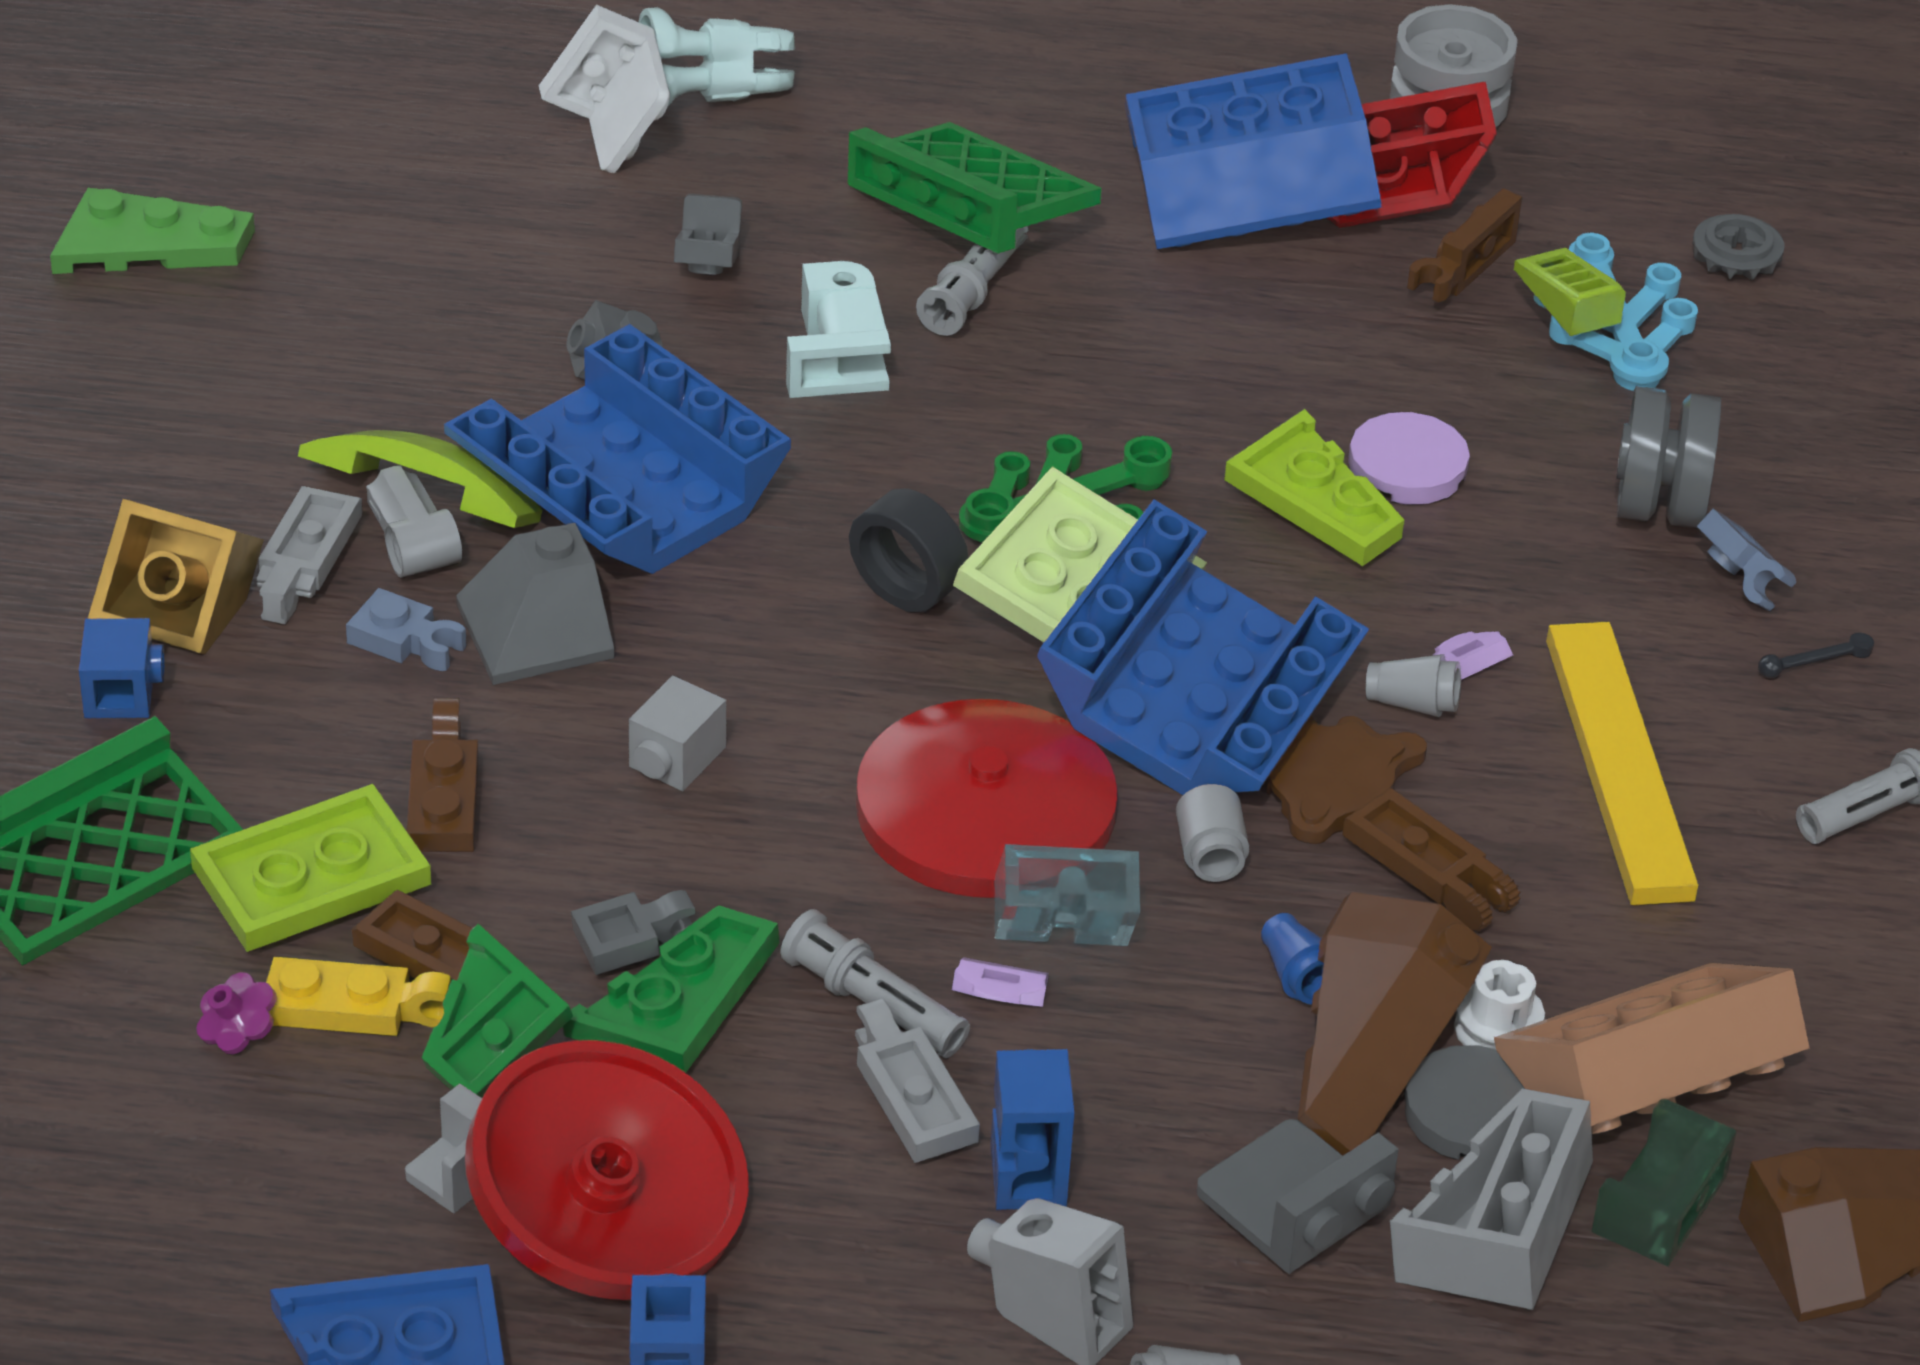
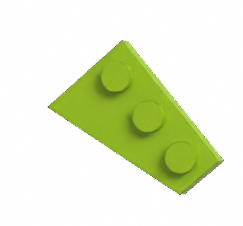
[1224,409,1404,566]

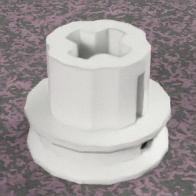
[1454,960,1545,1050]

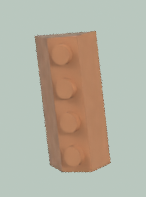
[1494,963,1810,1133]

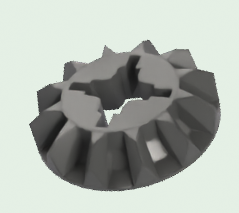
[1692,214,1784,280]

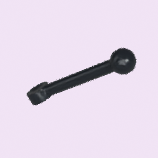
[1758,632,1874,679]

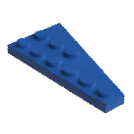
[270,1264,504,1365]

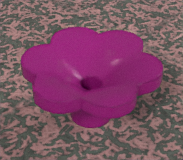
[196,972,277,1055]

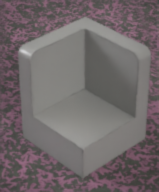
[405,1084,482,1213]

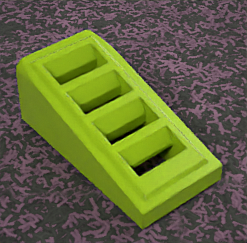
[1514,248,1626,336]

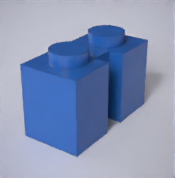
[990,1049,1074,1210]

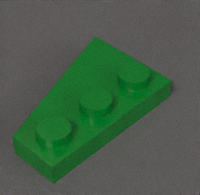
[563,905,780,1073]

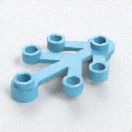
[1534,233,1698,391]

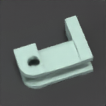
[786,261,891,398]

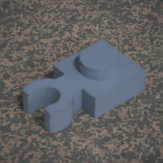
[346,588,466,671]

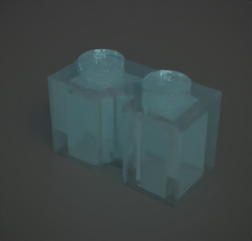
[995,844,1140,946]

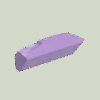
[1433,631,1513,680]
[952,957,1049,1007]

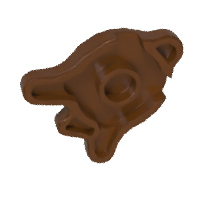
[1265,715,1427,844]

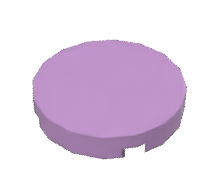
[1348,412,1470,505]

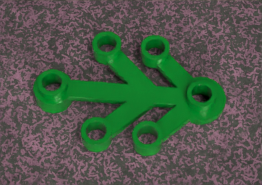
[959,434,1172,543]

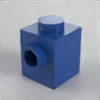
[79,618,165,718]

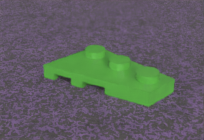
[50,188,255,274]

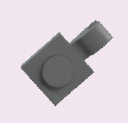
[571,890,695,975]

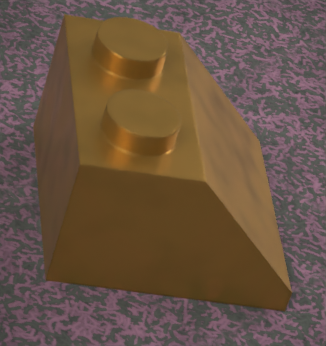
[88,499,264,654]

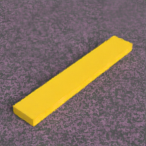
[1546,622,1698,905]

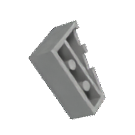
[1390,1089,1593,1310]

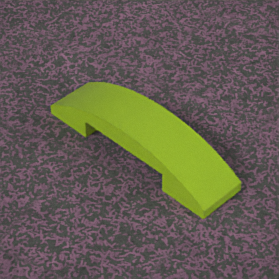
[298,430,542,528]

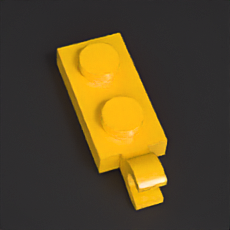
[266,957,451,1036]

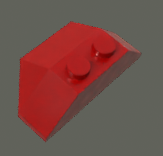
[1327,81,1497,228]

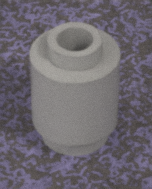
[1176,784,1249,882]

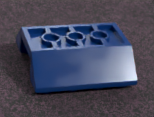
[1125,53,1382,249]
[444,324,791,574]
[1037,500,1369,795]

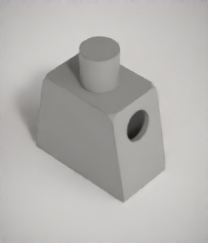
[967,1198,1133,1365]

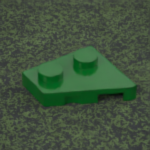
[422,924,573,1098]

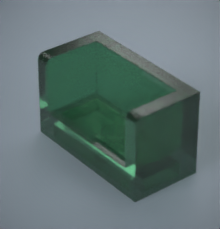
[1591,1098,1737,1267]

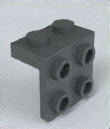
[1197,1119,1399,1274]

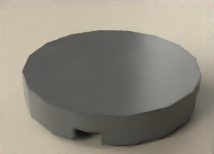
[1405,1045,1525,1160]

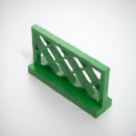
[848,122,1101,254]
[0,716,243,966]

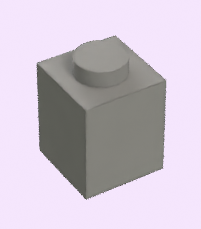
[629,675,726,791]

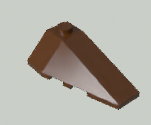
[1298,892,1492,1156]
[1738,1147,1920,1323]

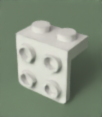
[539,5,670,173]

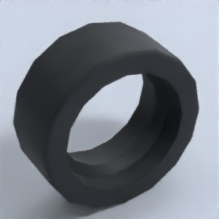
[848,488,969,612]

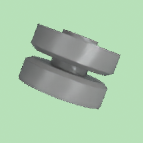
[1390,4,1517,128]

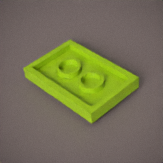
[190,784,431,952]

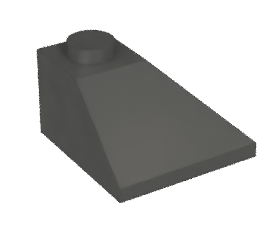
[456,523,614,685]

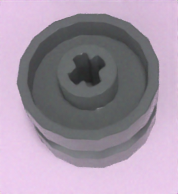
[1616,386,1721,529]

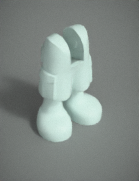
[639,8,795,106]

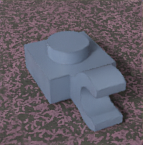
[1697,508,1796,611]

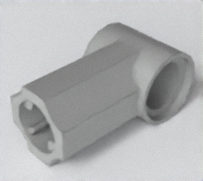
[366,465,462,578]

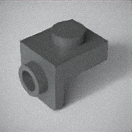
[674,193,742,274]
[566,300,663,380]

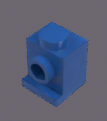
[630,1274,706,1365]

